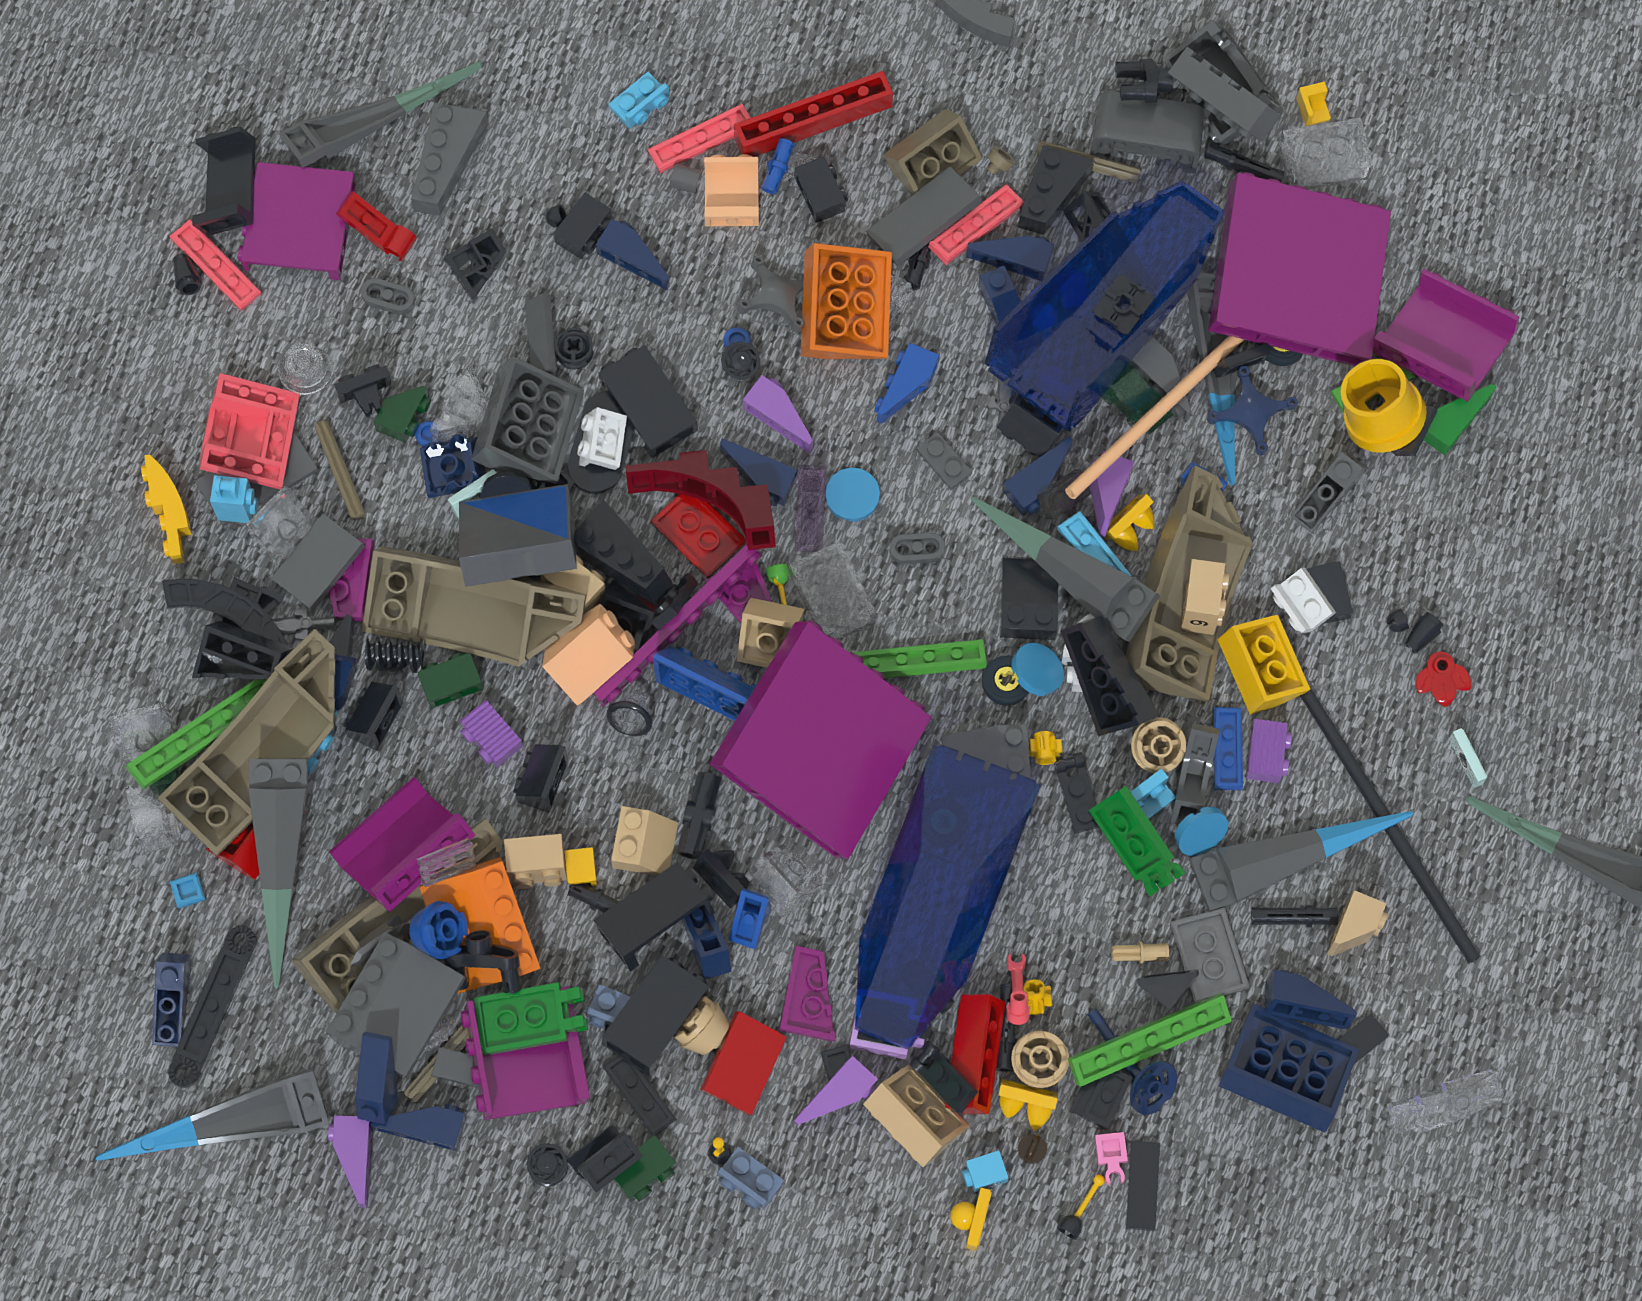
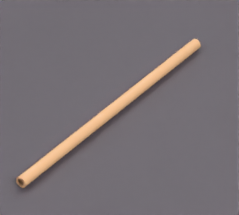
[1065,336,1244,499]

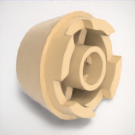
[1131,717,1186,773]
[674,996,730,1055]
[1011,1031,1069,1088]

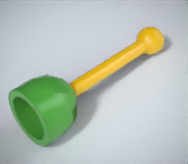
[766,564,789,605]

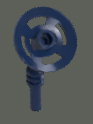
[1087,1008,1177,1115]

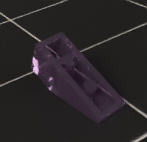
[795,465,826,552]

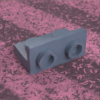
[585,984,631,1029]
[717,1147,785,1210]

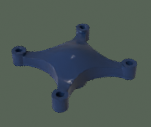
[1207,366,1298,456]

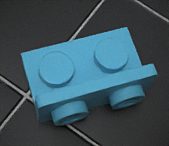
[608,72,670,129]
[1131,768,1175,819]

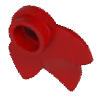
[1416,651,1471,707]

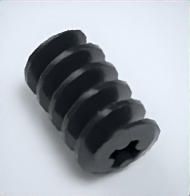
[365,636,424,673]

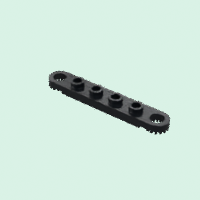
[168,925,256,1088]

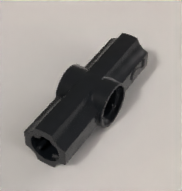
[677,772,722,859]

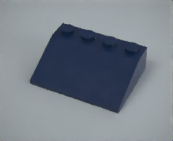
[1218,1003,1359,1133]

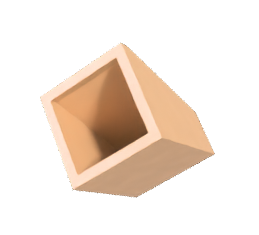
[542,604,635,706]

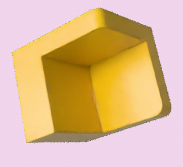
[1296,82,1331,126]
[564,847,597,887]

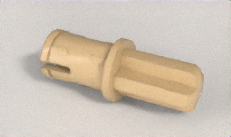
[1111,941,1169,964]

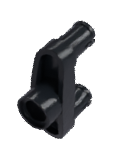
[1115,59,1173,103]
[444,930,521,994]

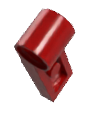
[336,192,417,261]

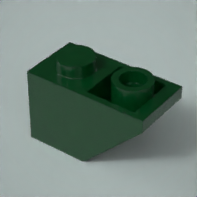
[374,386,431,443]

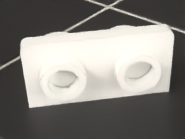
[577,407,627,470]
[1271,568,1336,633]

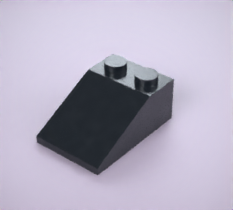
[1000,558,1058,640]

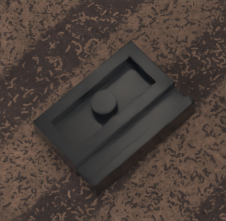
[1069,1070,1133,1130]

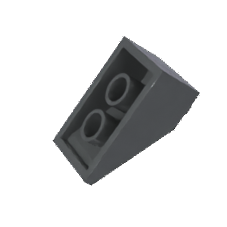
[941,724,1031,790]

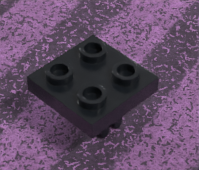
[334,364,391,418]

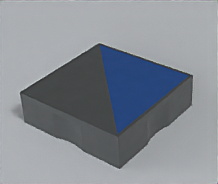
[459,484,577,587]

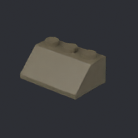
[883,109,983,195]

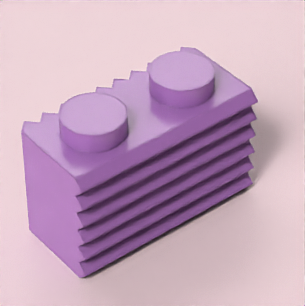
[460,700,523,768]
[1246,719,1292,783]

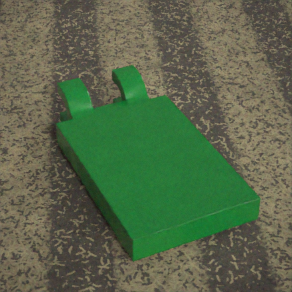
[1088,786,1185,896]
[474,982,588,1056]

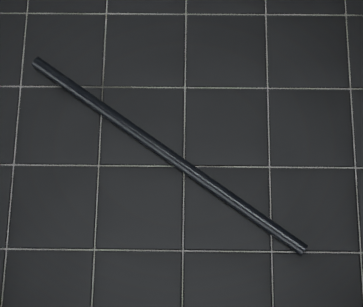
[1300,684,1481,964]

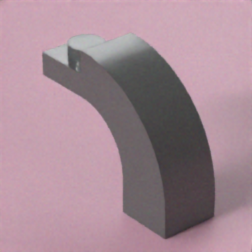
[1171,723,1220,824]

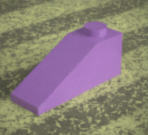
[743,375,813,453]
[1090,451,1134,537]
[793,1056,878,1125]
[328,1116,372,1208]

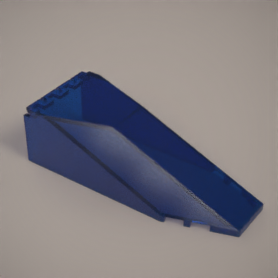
[984,180,1225,429]
[855,744,1041,1050]

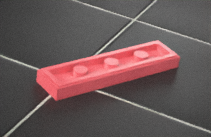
[648,104,751,173]
[928,184,1024,266]
[170,219,262,311]

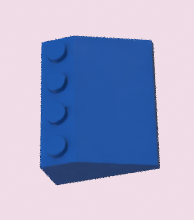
[653,646,757,721]

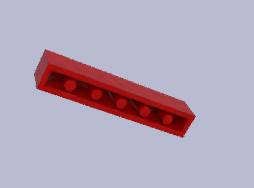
[734,71,893,157]

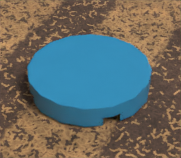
[825,467,880,522]
[1011,643,1064,696]
[1174,807,1229,856]

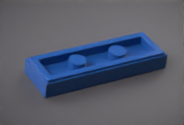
[1213,707,1243,790]

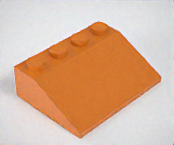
[801,243,892,359]
[419,857,541,994]

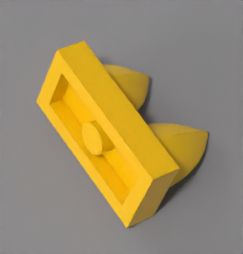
[1104,494,1154,551]
[999,1078,1058,1131]

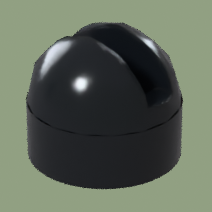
[545,204,567,228]
[1386,608,1409,632]

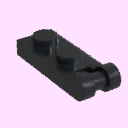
[651,573,698,630]
[1054,752,1100,834]
[909,1041,979,1114]

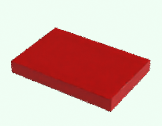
[650,494,746,579]
[700,1011,787,1115]

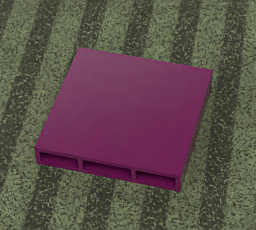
[1208,172,1391,366]
[709,620,932,859]

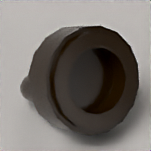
[1018,1134,1047,1164]

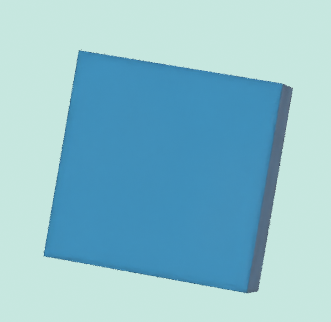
[170,872,206,909]

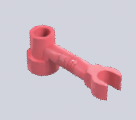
[1006,954,1030,1025]

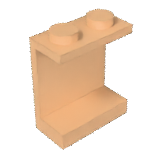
[704,154,759,226]

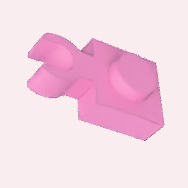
[1094,1132,1128,1185]

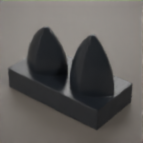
[693,849,749,909]

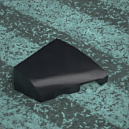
[444,228,506,300]

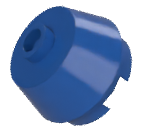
[410,901,468,959]

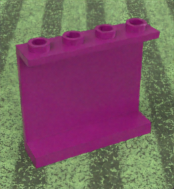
[238,162,356,280]
[1373,269,1519,402]
[329,777,476,912]
[460,986,590,1120]

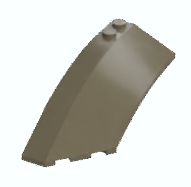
[1126,465,1254,702]
[362,546,586,667]
[157,629,335,856]
[291,819,503,1013]

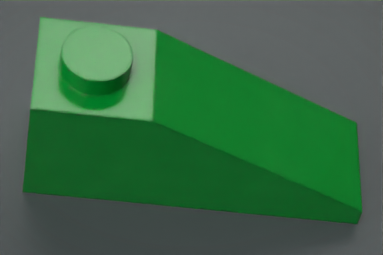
[1424,384,1496,455]

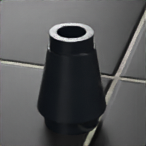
[173,254,202,295]
[1404,612,1444,654]

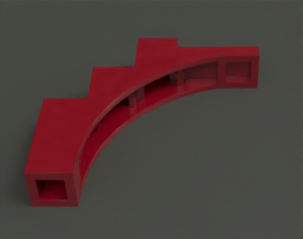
[625,450,776,550]

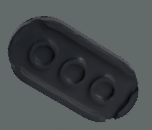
[568,390,635,494]

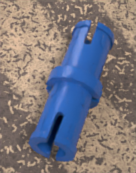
[761,138,795,195]

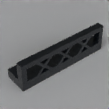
[1062,191,1152,288]

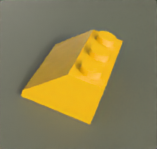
[1217,615,1311,714]

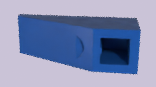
[874,343,940,424]

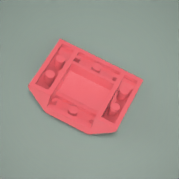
[199,373,300,490]

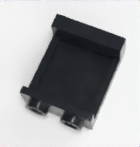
[567,1125,643,1192]

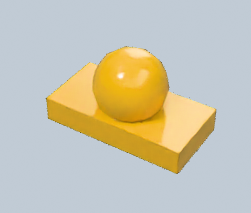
[950,1188,992,1251]

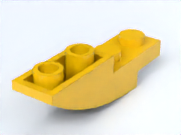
[141,454,192,564]

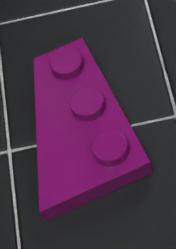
[329,538,375,621]
[704,562,772,624]
[778,946,836,1042]

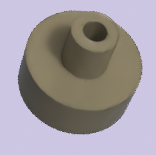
[988,146,1015,175]

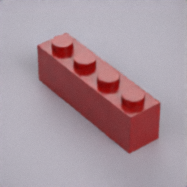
[945,994,1006,1115]

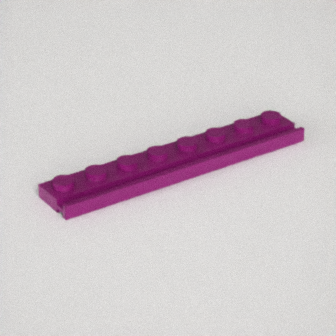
[594,544,762,707]

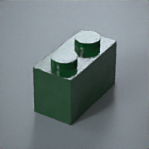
[417,653,483,709]
[613,1135,677,1202]

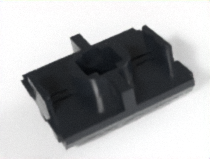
[1092,275,1155,336]

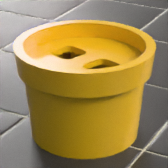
[1341,359,1427,453]

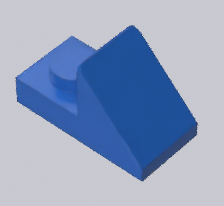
[729,888,771,949]

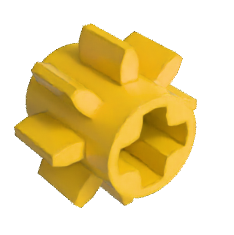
[1028,731,1063,765]
[1023,979,1052,1015]

